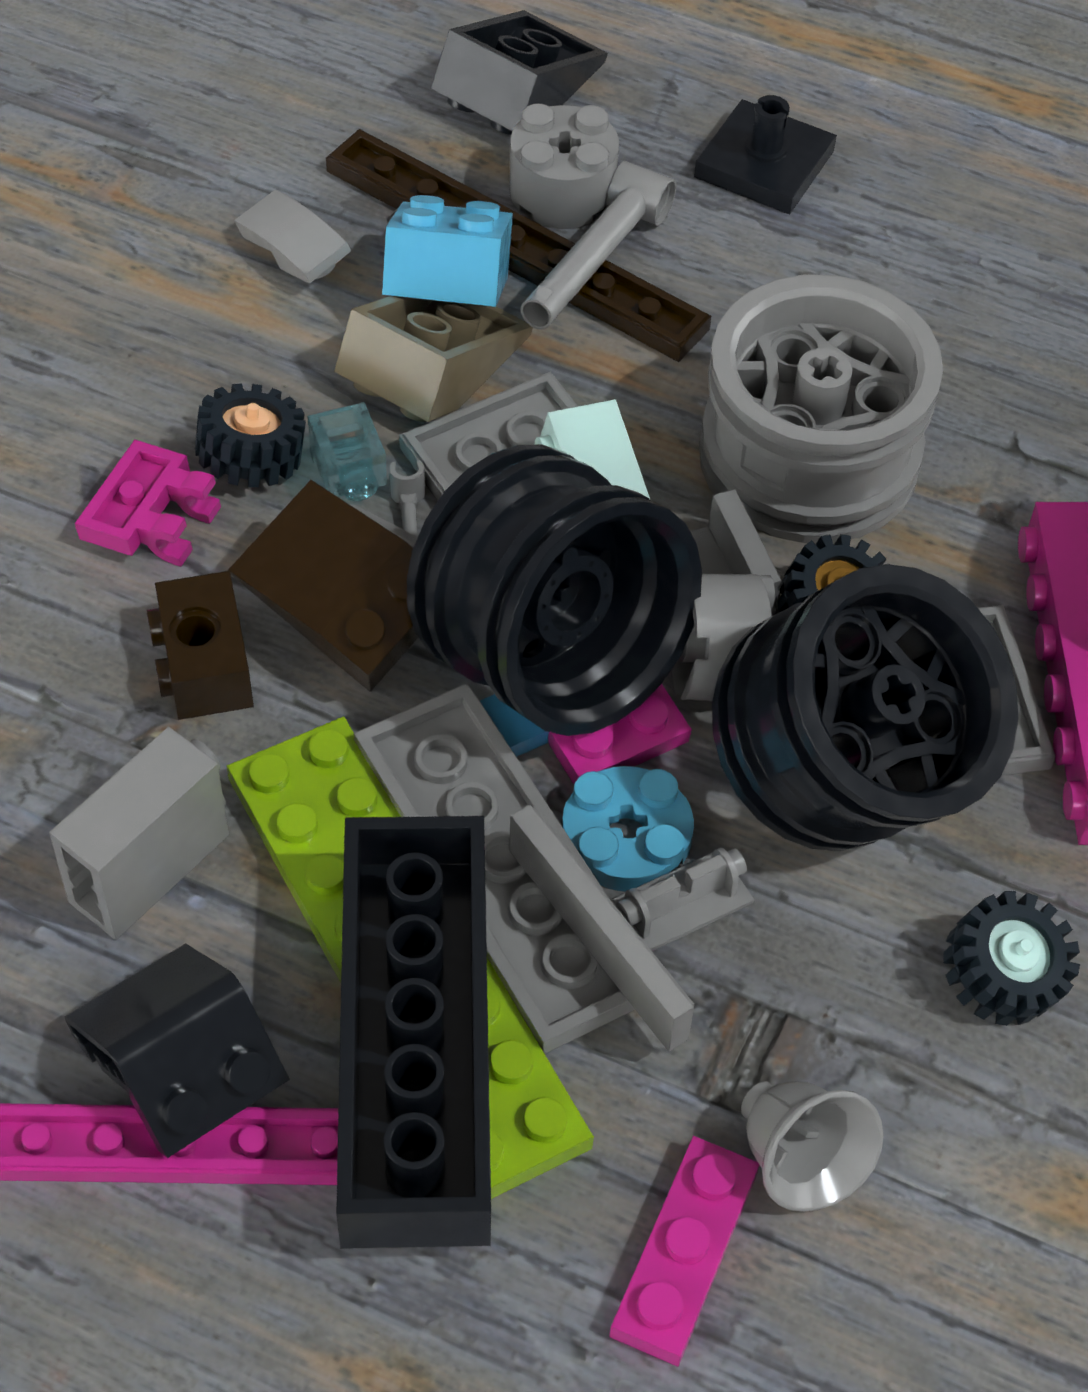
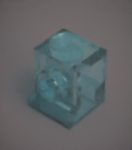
[307,402,387,501]

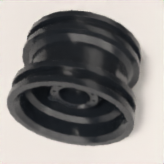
[407,444,702,736]

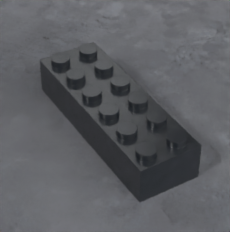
[336,816,491,1249]

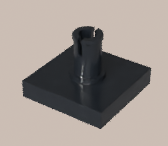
[694,95,837,215]

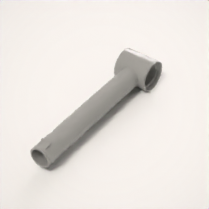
[521,161,677,329]

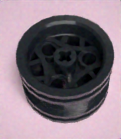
[712,564,1019,851]

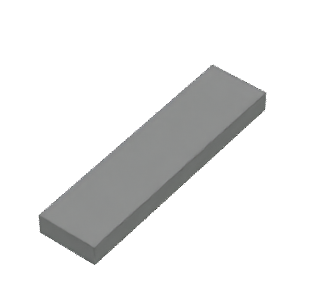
[509,804,694,1051]

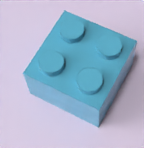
[382,195,513,307]

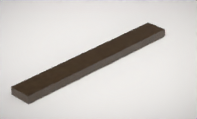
[326,129,712,362]

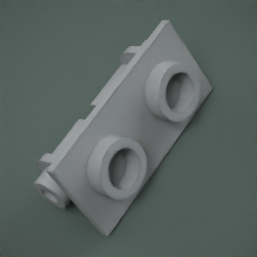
[611,847,754,951]

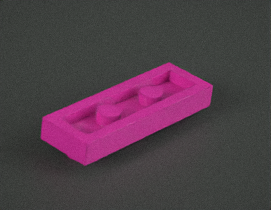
[609,1136,760,1367]

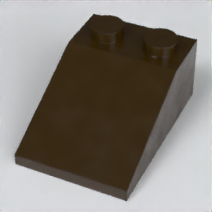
[228,480,418,692]

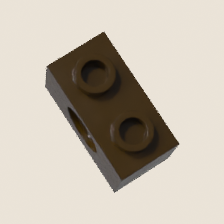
[147,571,254,720]

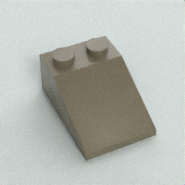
[334,296,533,422]

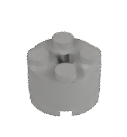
[509,103,619,229]
[669,574,775,701]

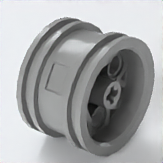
[699,274,943,543]

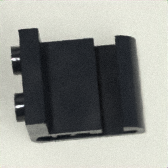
[65,943,290,1158]

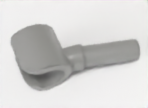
[389,461,425,537]

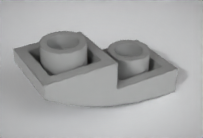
[234,189,351,284]

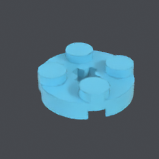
[562,766,694,892]

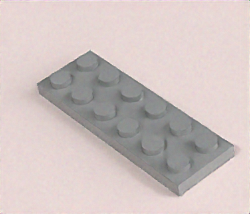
[354,683,635,1054]

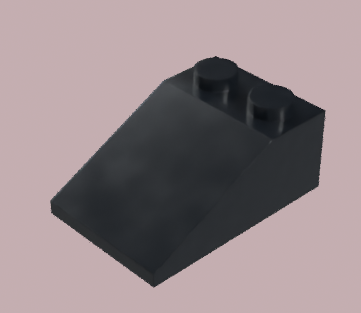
[431,10,608,135]

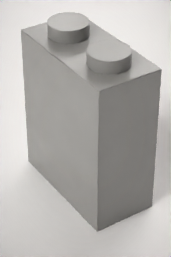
[49,726,229,940]

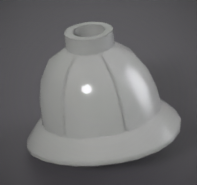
[741,1081,884,1212]

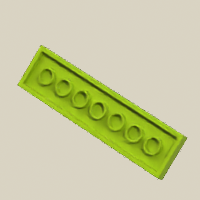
[226,716,594,1199]

